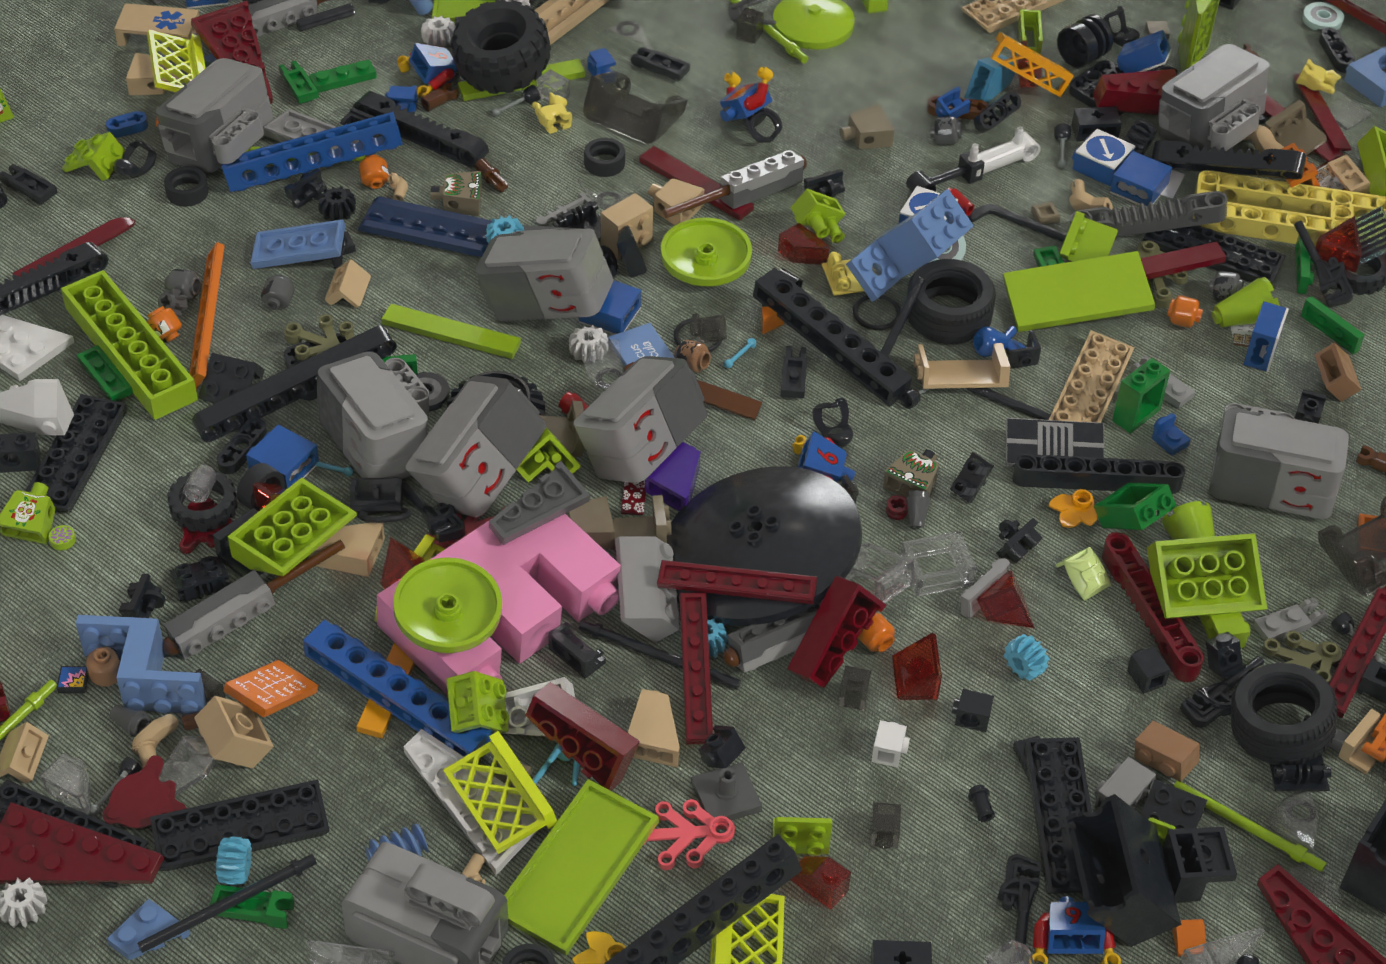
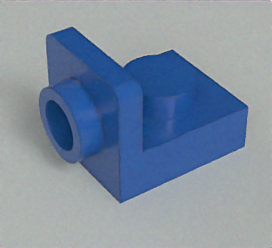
[1152,413,1191,456]

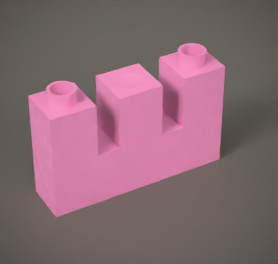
[377,514,621,696]

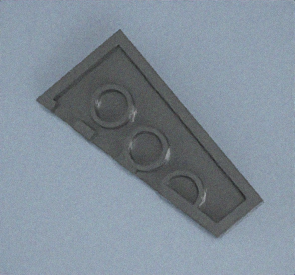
[489,461,590,545]

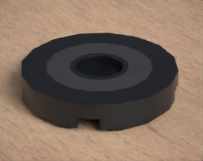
[415,372,450,412]

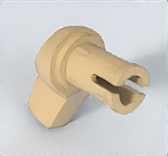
[1243,125,1284,154]
[1069,179,1113,215]
[132,713,179,768]

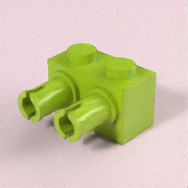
[790,189,846,243]

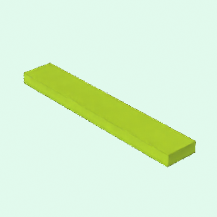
[458,59,585,101]
[382,304,521,359]

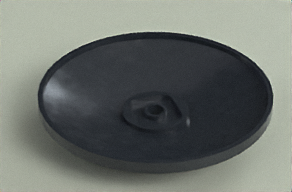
[667,466,862,626]

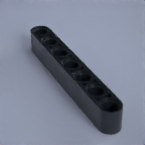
[1012,454,1185,494]

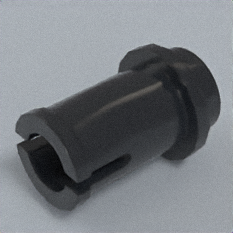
[968,785,995,822]

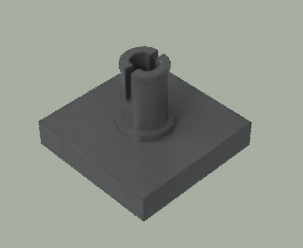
[691,762,762,820]

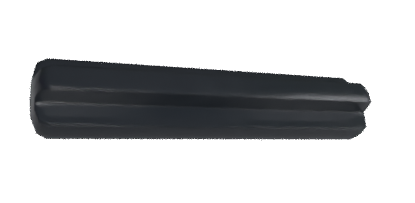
[296,3,355,31]

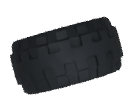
[451,0,551,94]

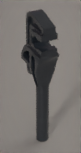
[1294,221,1354,307]
[402,482,466,543]
[1180,656,1264,728]
[997,854,1041,964]

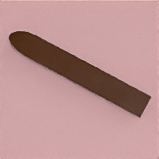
[624,362,762,420]

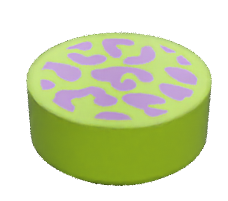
[48,525,76,550]

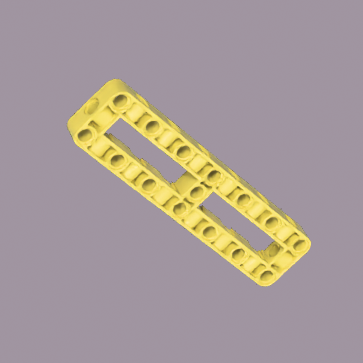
[1192,170,1386,254]

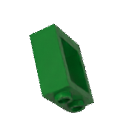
[1112,358,1171,434]
[1094,483,1177,530]

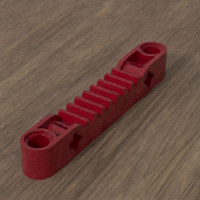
[1102,532,1204,683]

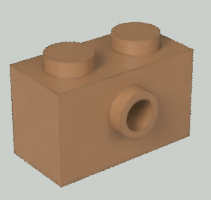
[1315,343,1362,402]
[1135,720,1200,782]

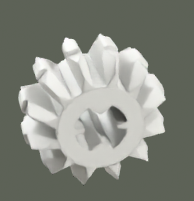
[421,16,456,47]
[569,325,608,364]
[0,877,47,928]

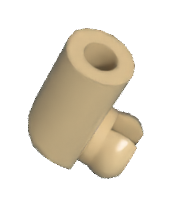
[387,173,408,201]
[462,853,485,884]

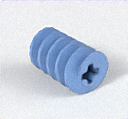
[365,823,429,862]

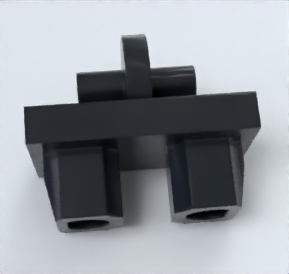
[284,168,327,209]
[804,169,845,198]
[950,452,994,503]
[996,518,1043,563]
[119,573,166,618]

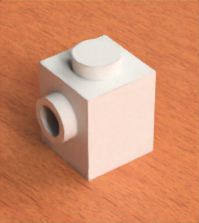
[872,720,910,768]

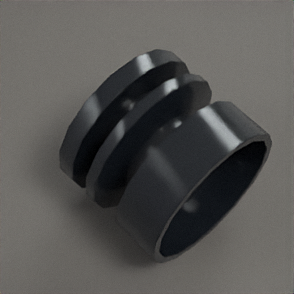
[1057,14,1113,69]

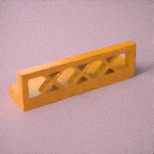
[990,32,1074,97]

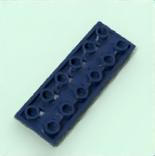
[358,196,492,257]

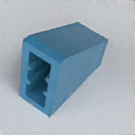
[964,55,1019,103]

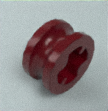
[886,495,908,520]

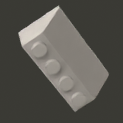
[615,536,679,643]

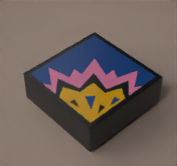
[57,666,89,693]

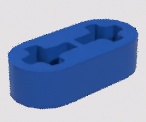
[106,111,148,138]

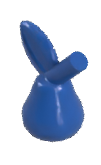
[973,326,1027,357]

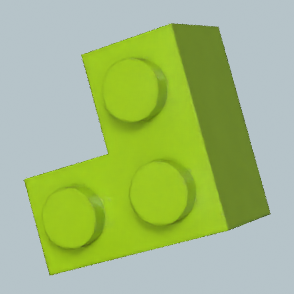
[516,427,581,483]

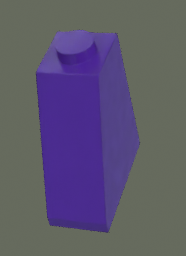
[645,442,701,511]

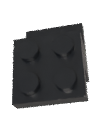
[1162,827,1237,903]

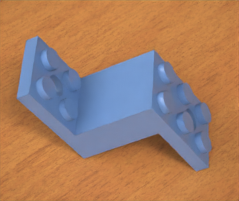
[846,189,974,302]
[76,615,207,714]

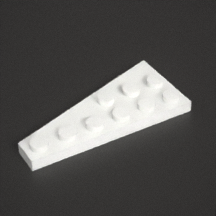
[0,315,75,381]
[404,729,538,875]

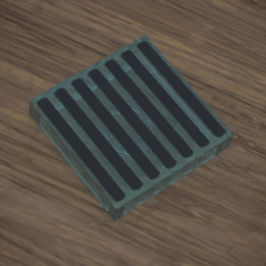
[1339,206,1386,266]

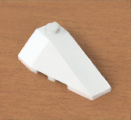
[0,379,74,435]
[491,677,575,736]

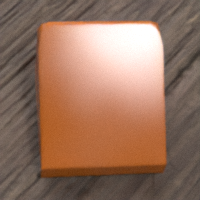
[761,307,784,334]
[1172,919,1207,956]

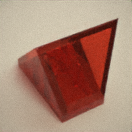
[1316,216,1362,273]
[380,536,425,589]
[977,571,1035,628]

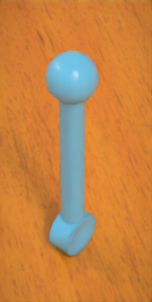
[724,338,756,369]
[316,462,353,476]

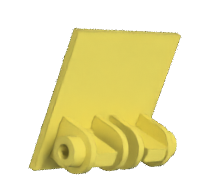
[822,252,864,296]

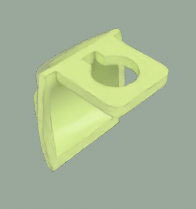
[1056,547,1111,601]

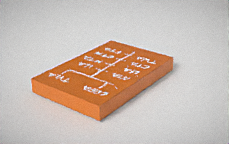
[223,660,319,718]

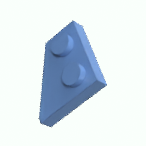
[107,899,190,960]

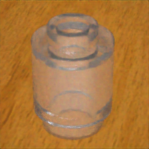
[183,465,216,503]

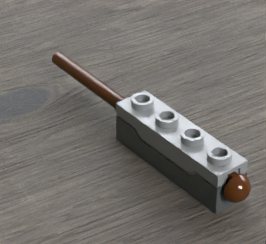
[249,0,328,37]
[663,150,807,218]
[163,540,345,660]
[723,583,903,673]

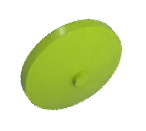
[773,0,855,50]
[661,218,752,286]
[393,557,502,653]

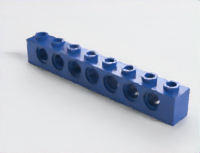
[222,112,403,192]
[303,619,491,757]

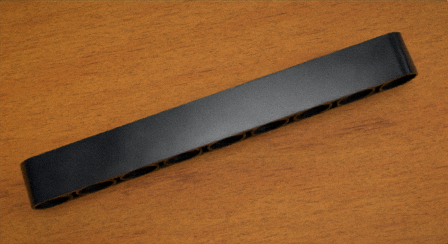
[192,326,397,442]

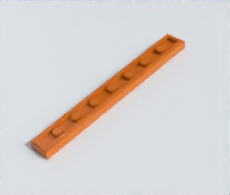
[189,242,225,390]

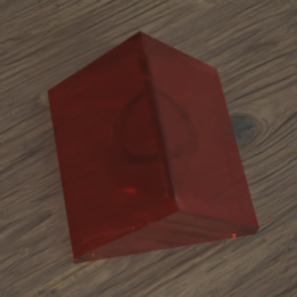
[892,632,942,700]

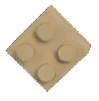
[601,193,653,260]
[194,696,274,768]

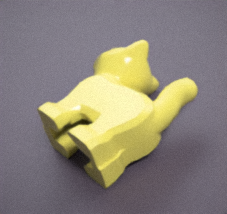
[1296,59,1341,94]
[532,92,572,134]

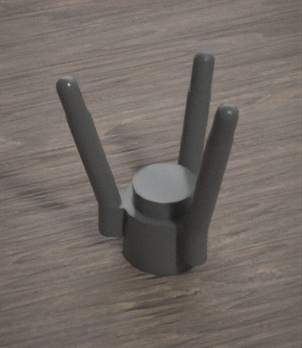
[728,0,776,25]

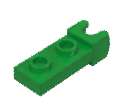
[209,884,295,929]

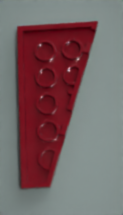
[191,1,273,104]
[0,802,164,884]
[1257,864,1386,964]

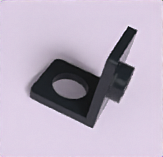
[1008,330,1041,369]

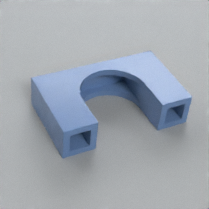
[1344,47,1386,107]

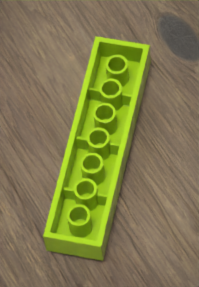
[61,270,198,420]

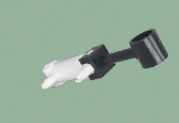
[906,127,1040,193]

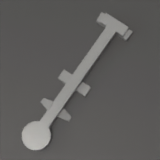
[536,192,592,226]

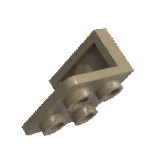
[1265,99,1327,155]
[540,401,585,457]
[613,495,671,549]

